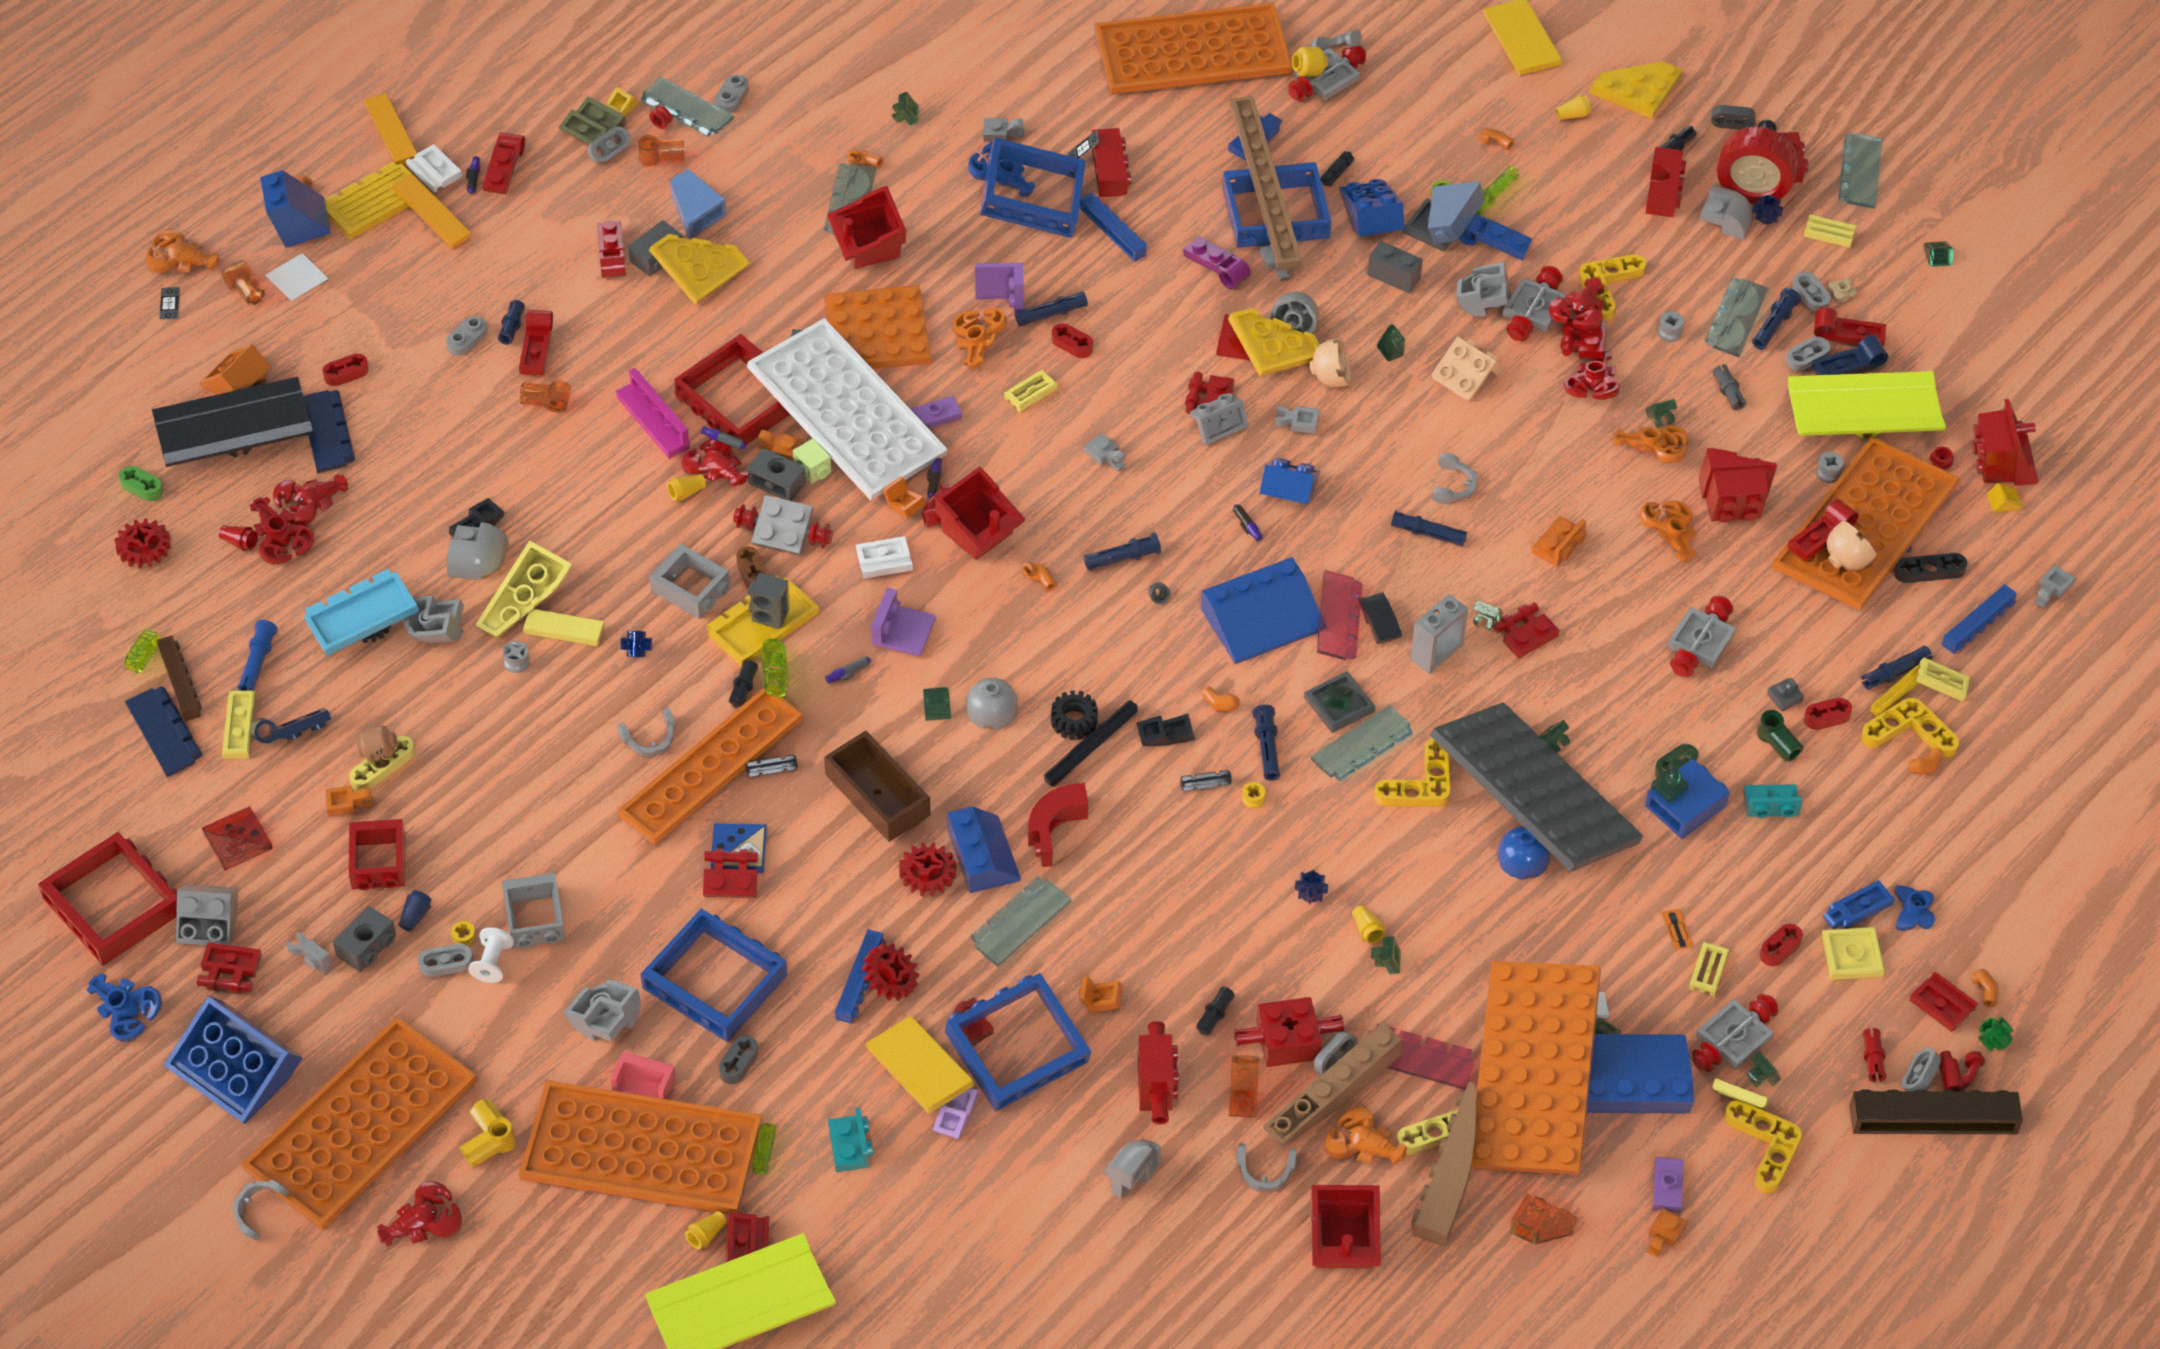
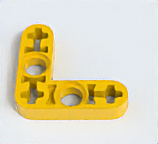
[1578,254,1646,321]
[1861,698,1959,758]
[1374,738,1450,807]
[1724,1100,1802,1193]

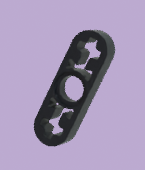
[1894,553,1967,583]

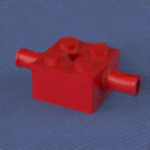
[1234,997,1344,1067]
[1138,1021,1179,1125]

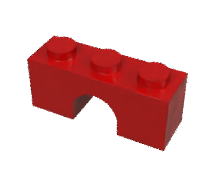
[1645,147,1686,217]

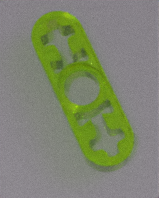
[761,639,789,697]

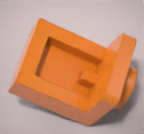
[883,477,926,518]
[1078,976,1123,1013]

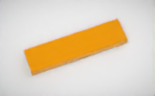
[364,93,417,165]
[393,173,471,249]

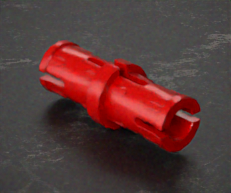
[1863,1028,1886,1082]

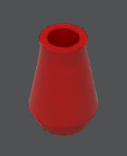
[219,525,258,551]

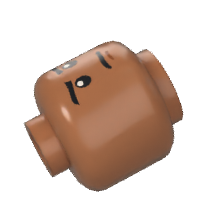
[357,725,398,762]

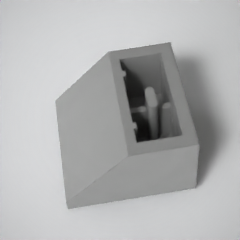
[176,884,238,945]

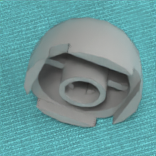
[1270,291,1319,334]
[966,678,1018,730]

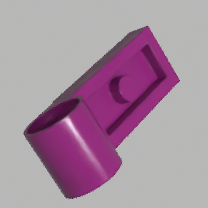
[1183,236,1251,289]

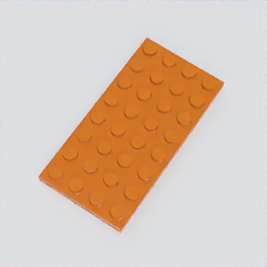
[1095,2,1292,95]
[1772,437,1959,611]
[1471,961,1601,1175]
[241,1017,478,1230]
[519,1080,762,1214]

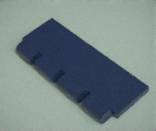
[303,390,355,473]
[125,687,202,777]

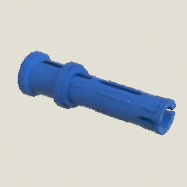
[238,620,278,691]

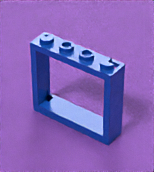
[980,137,1086,238]
[1222,162,1331,248]
[640,908,787,1042]
[945,973,1091,1112]

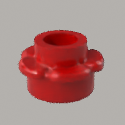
[1929,446,1954,469]

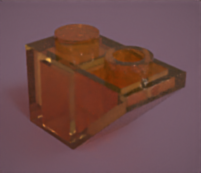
[1229,1055,1259,1117]
[1509,1193,1577,1245]

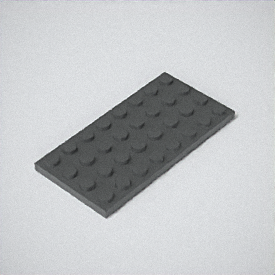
[1430,702,1643,872]

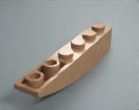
[1263,1022,1402,1146]
[1411,1082,1476,1247]

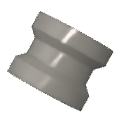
[1658,311,1684,342]
[1816,452,1844,483]
[503,641,529,673]

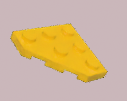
[1590,61,1683,119]
[649,234,750,304]
[1228,308,1320,376]

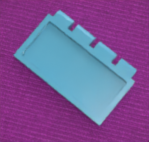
[304,569,419,656]

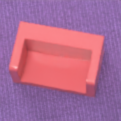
[611,1051,676,1099]

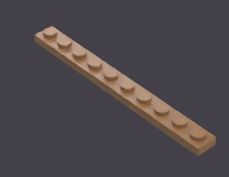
[1230,96,1302,270]

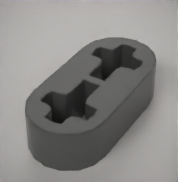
[1711,105,1756,130]
[719,1036,758,1084]

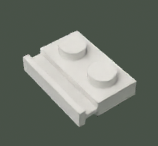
[406,144,462,193]
[856,536,913,579]

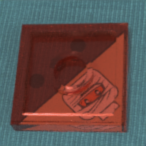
[202,806,273,871]

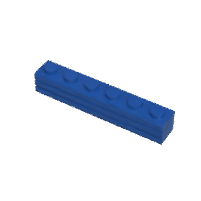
[1080,193,1147,262]
[1942,584,2017,654]
[835,929,886,1023]

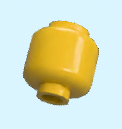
[1292,47,1328,77]

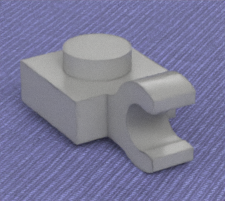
[983,118,1024,142]
[1260,245,1290,280]
[1084,433,1125,471]
[2034,565,2076,608]
[286,932,332,975]

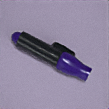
[466,156,480,194]

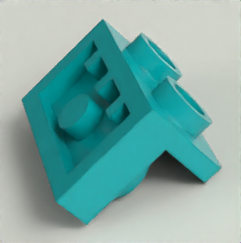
[1743,784,1802,818]
[828,1107,873,1172]

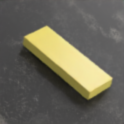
[523,609,605,647]
[222,691,256,759]

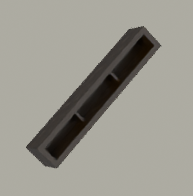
[1849,1089,2023,1135]

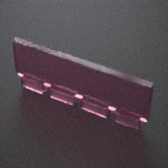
[1316,570,1362,660]
[1368,1023,1475,1090]

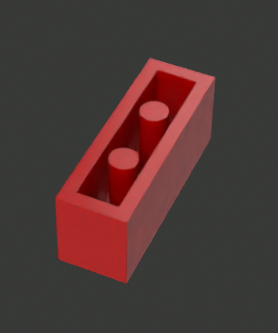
[1091,128,1131,197]

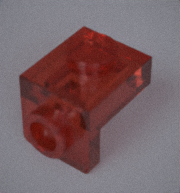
[952,997,994,1046]

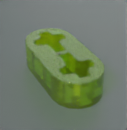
[124,629,161,673]

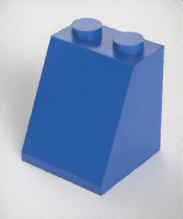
[260,170,331,248]

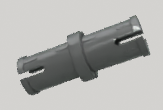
[1713,364,1747,411]

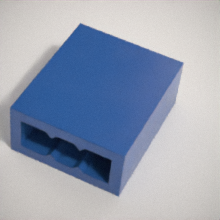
[1645,759,1730,839]

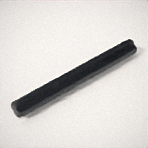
[1044,700,1138,786]

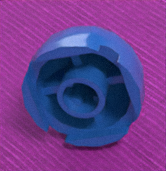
[1497,826,1550,879]

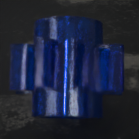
[1752,195,1783,224]
[620,631,652,657]
[1295,870,1328,904]

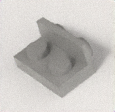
[1190,394,1249,445]

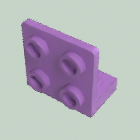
[975,263,1024,317]
[871,587,936,656]

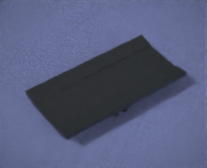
[152,377,314,467]

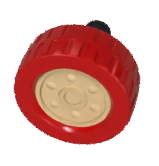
[1717,120,1798,205]

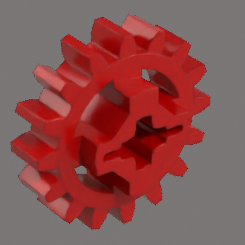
[115,518,171,569]
[899,842,956,897]
[862,943,920,1001]

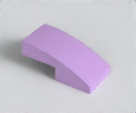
[933,1088,979,1140]

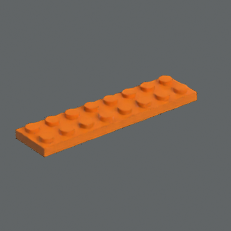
[617,686,803,845]

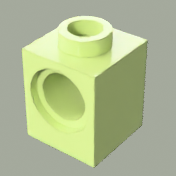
[793,439,831,484]

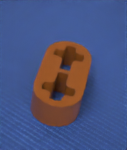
[736,546,767,588]

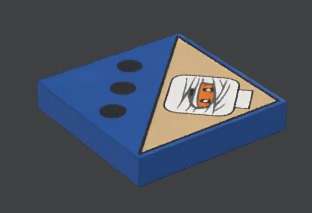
[711,823,767,873]

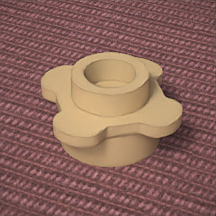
[1828,278,1856,302]

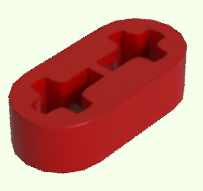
[1052,323,1093,358]
[322,354,369,386]
[1803,698,1852,730]
[1760,924,1803,966]

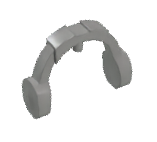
[1312,30,1362,51]
[1432,453,1478,504]
[617,708,675,757]
[1236,1143,1297,1193]
[232,1179,290,1241]

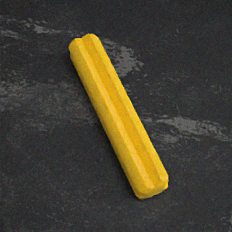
[1870,665,1921,717]

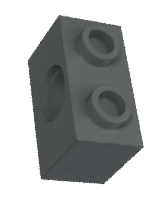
[747,448,806,501]
[333,905,396,972]

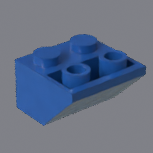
[1259,458,1320,504]

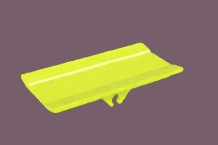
[1788,371,1946,439]
[645,1233,836,1349]

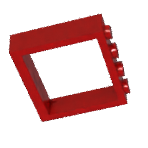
[674,334,791,445]
[38,832,177,966]

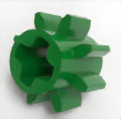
[1978,1017,2014,1051]

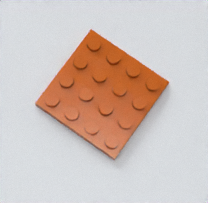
[824,285,931,369]

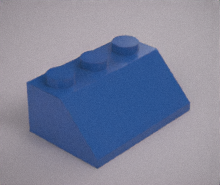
[947,806,1021,893]

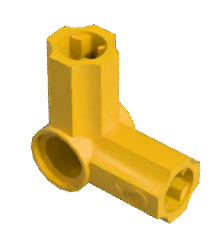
[459,1099,516,1168]

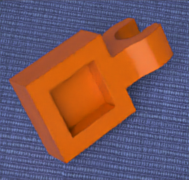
[758,430,803,461]
[326,785,374,816]
[1647,1208,1688,1257]

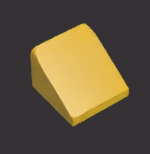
[605,87,640,117]
[1987,483,2023,512]

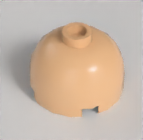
[1310,338,1351,388]
[1827,521,1877,571]

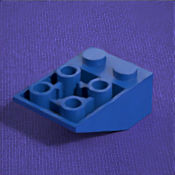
[1339,179,1405,237]

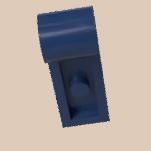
[1812,335,1889,375]
[250,708,331,743]

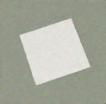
[265,253,329,301]

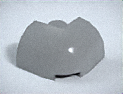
[1700,184,1753,240]
[1456,262,1510,316]
[447,522,508,580]
[404,595,464,644]
[564,980,640,1041]
[1103,1139,1161,1198]

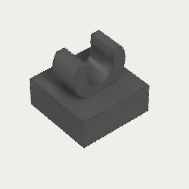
[1767,677,1804,712]

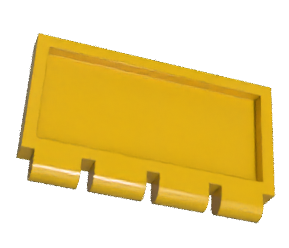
[325,161,411,240]
[706,576,819,667]

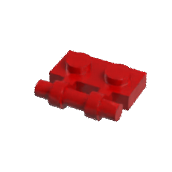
[1560,318,1607,359]
[1185,372,1234,414]
[1493,602,1560,659]
[703,849,758,898]
[197,942,262,994]

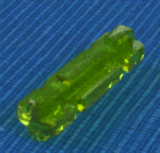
[752,1123,776,1175]

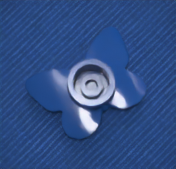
[1894,885,1935,931]

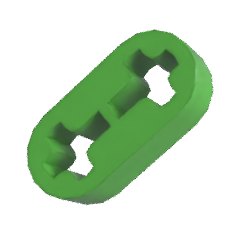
[119,466,163,501]

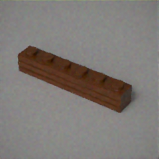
[157,635,202,721]

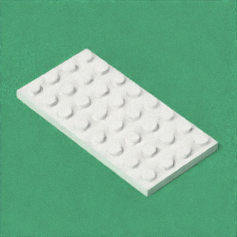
[747,318,948,501]

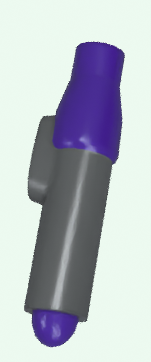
[701,426,747,450]
[825,657,871,684]

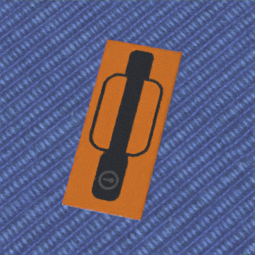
[1661,909,1694,950]

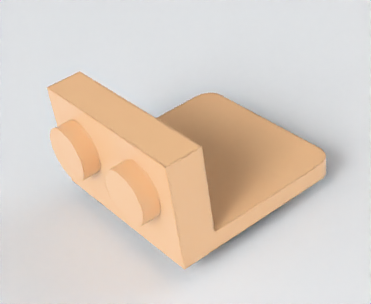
[1432,336,1503,401]

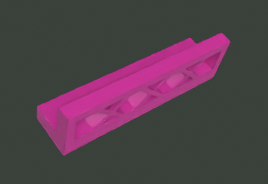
[616,368,690,459]

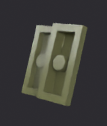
[558,96,626,149]

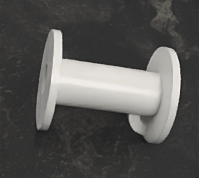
[468,927,514,983]

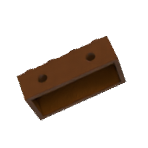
[824,730,931,842]

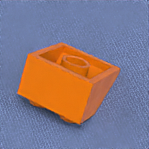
[199,344,271,395]

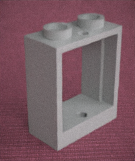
[649,543,730,619]
[1410,594,1468,674]
[502,873,566,948]

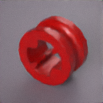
[649,105,673,129]

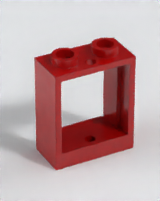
[349,819,406,890]

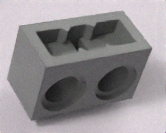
[748,572,790,629]

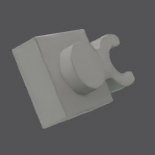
[1275,406,1319,434]

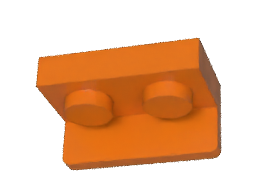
[1532,516,1587,567]

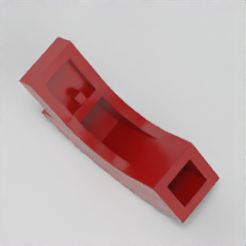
[1028,783,1088,867]

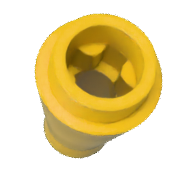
[1555,95,1592,121]
[667,474,706,501]
[1352,905,1385,944]
[685,1211,727,1249]

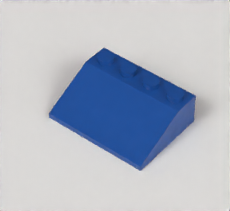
[1201,557,1326,664]
[164,996,303,1124]
[1587,1034,1694,1113]

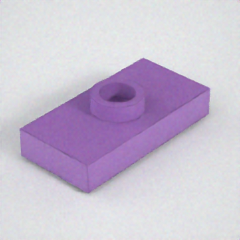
[910,396,962,429]
[1653,1157,1683,1213]

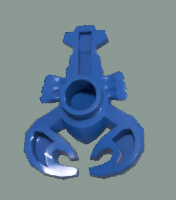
[968,142,1035,197]
[86,973,162,1042]

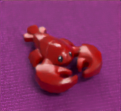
[1548,278,1605,331]
[1564,351,1620,400]
[681,439,749,487]
[273,474,349,526]
[250,497,314,565]
[377,1181,462,1246]

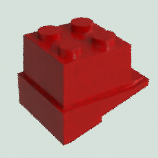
[827,186,906,269]
[1972,399,2038,486]
[1699,448,1777,523]
[935,466,1025,560]
[1310,1185,1381,1269]

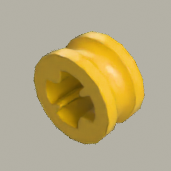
[1242,782,1266,808]
[451,921,476,946]

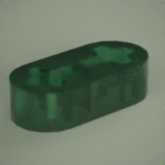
[1654,744,1698,781]

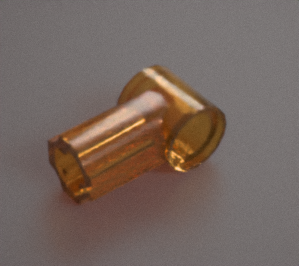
[638,135,685,167]
[221,260,265,305]
[520,380,572,413]

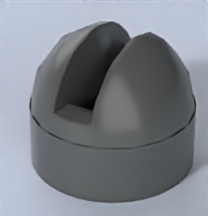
[1148,582,1170,604]

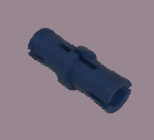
[498,300,525,345]

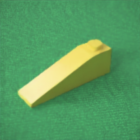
[476,541,573,638]

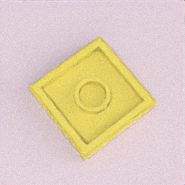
[1821,927,1885,980]

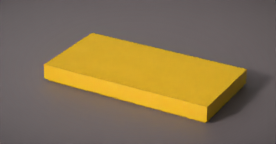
[1483,0,1562,76]
[866,1016,974,1114]

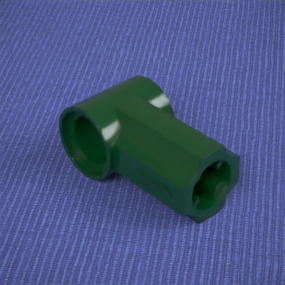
[1757,710,1804,762]

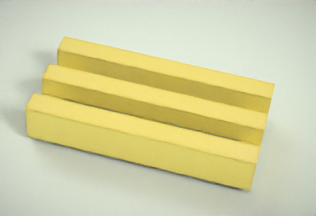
[1804,215,1856,248]
[1004,370,1058,413]
[1916,657,1970,701]
[1689,942,1729,997]
[1712,1078,1768,1110]

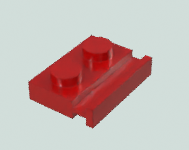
[1909,971,1978,1032]
[725,1212,769,1263]

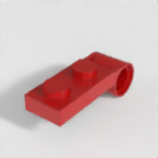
[482,132,525,195]
[597,221,626,278]
[1814,307,1886,347]
[519,309,553,376]
[1787,499,1859,562]

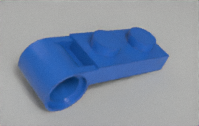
[1459,214,1532,261]

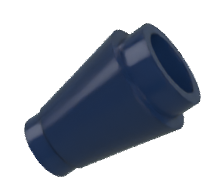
[398,890,432,932]

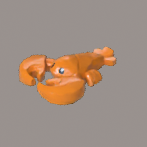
[145,228,220,273]
[953,308,1007,369]
[1614,426,1688,463]
[1639,500,1696,562]
[1325,1107,1407,1165]

